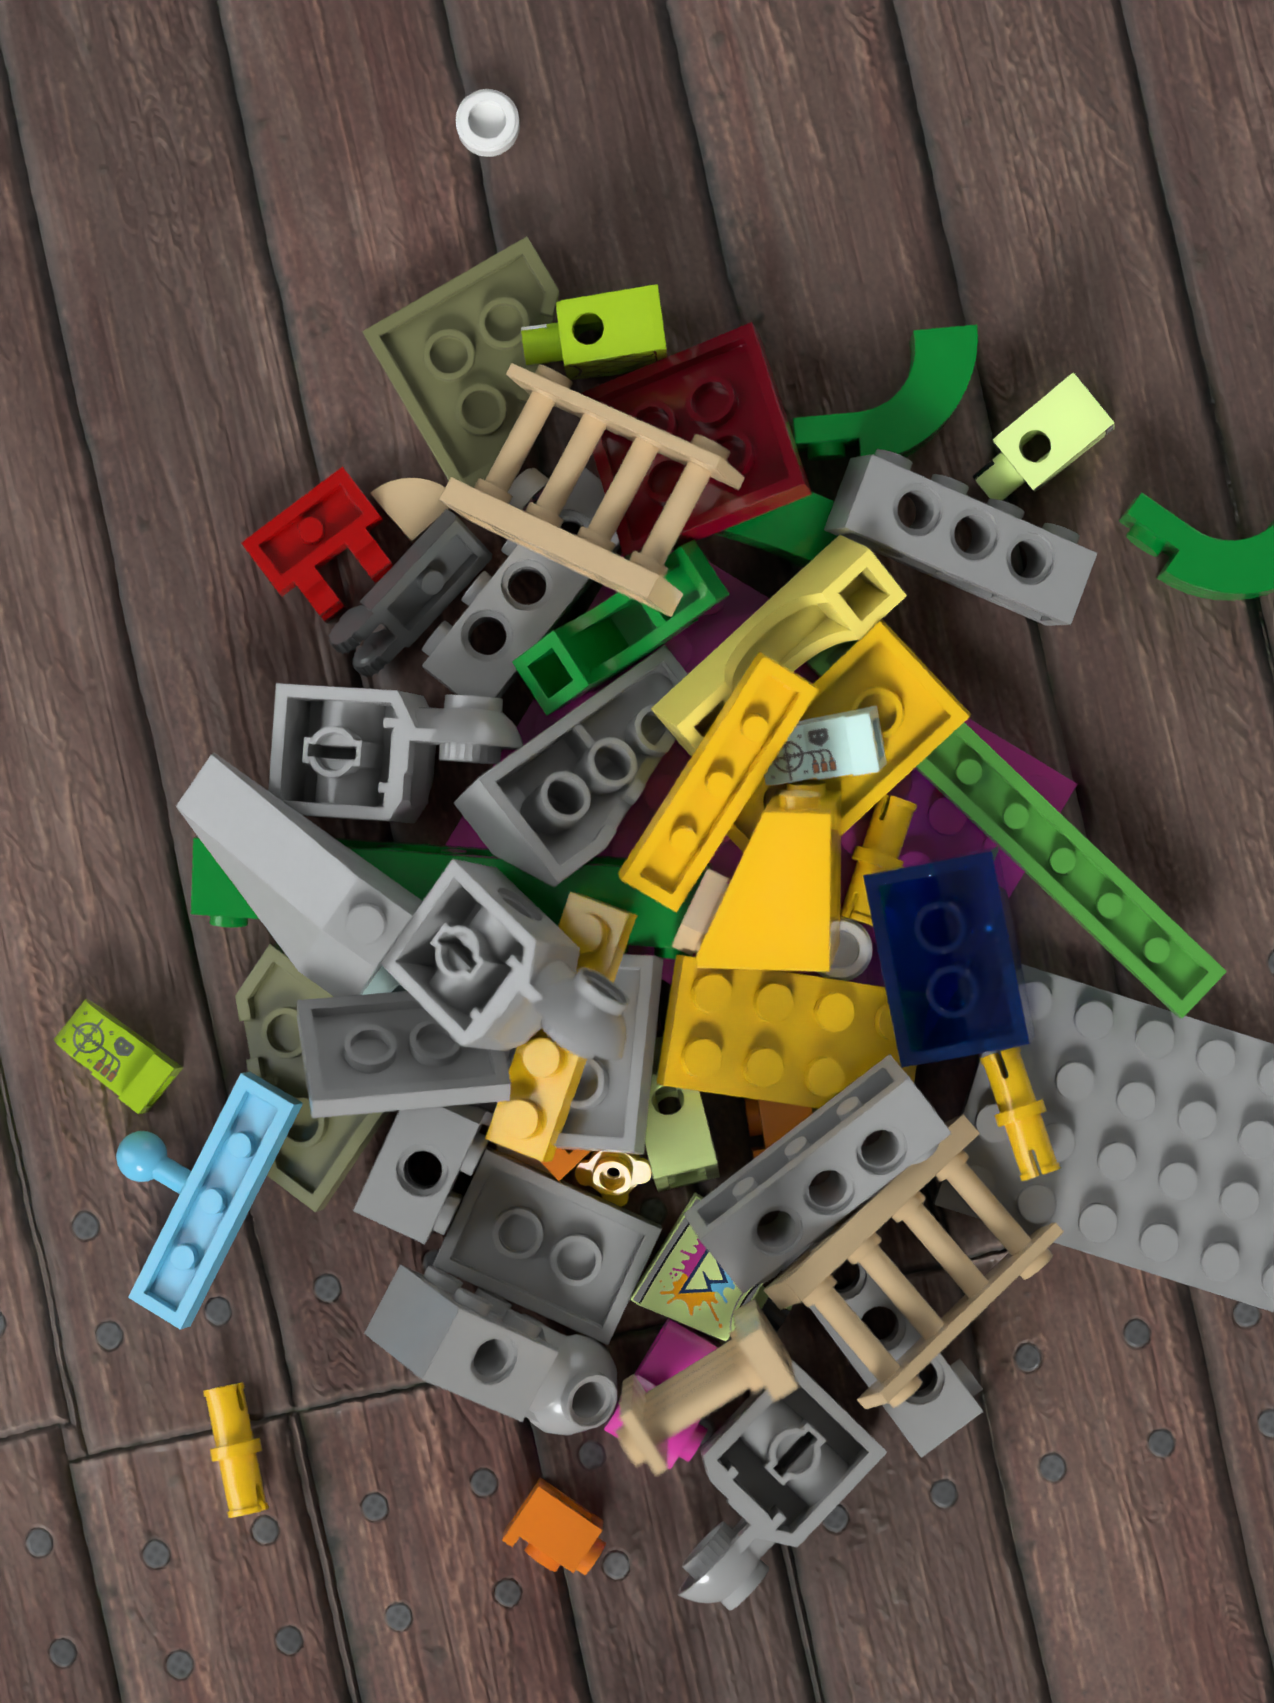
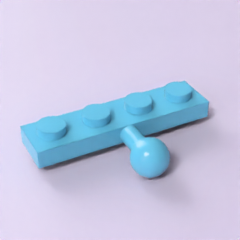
[116,1072,303,1330]

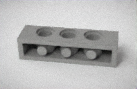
[824,449,1097,626]
[422,468,621,699]
[683,1054,952,1294]
[781,1244,983,1458]

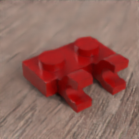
[241,466,393,623]

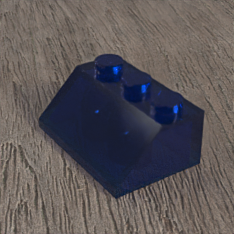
[863,846,1035,1068]

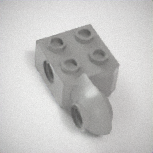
[268,683,524,823]
[380,859,630,1061]
[353,1047,517,1244]
[364,1264,617,1436]
[677,1359,887,1611]

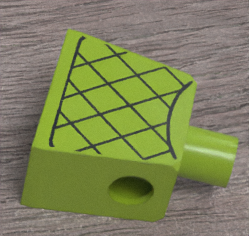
[521,284,667,379]

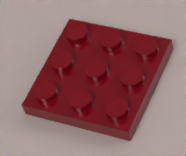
[580,322,812,560]

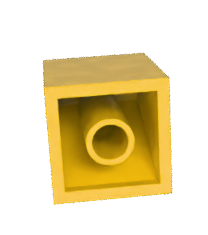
[697,779,841,971]

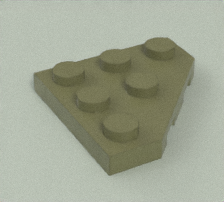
[362,236,560,487]
[235,943,390,1212]

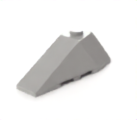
[454,645,688,887]
[176,753,423,997]

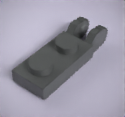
[328,509,493,678]

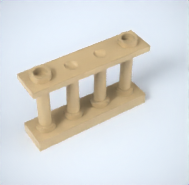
[439,363,745,617]
[764,1114,1064,1409]
[615,1298,798,1476]

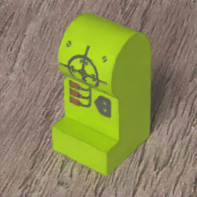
[54,999,183,1114]

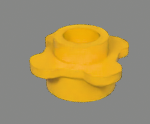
[575,1151,652,1207]

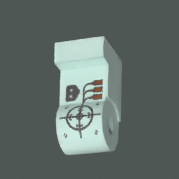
[764,705,887,785]

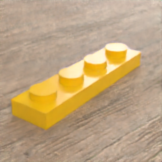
[618,651,819,912]
[485,892,637,1162]

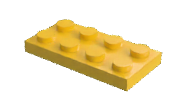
[726,620,971,853]
[656,954,928,1109]

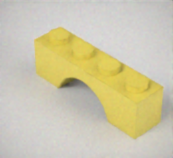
[651,535,907,756]

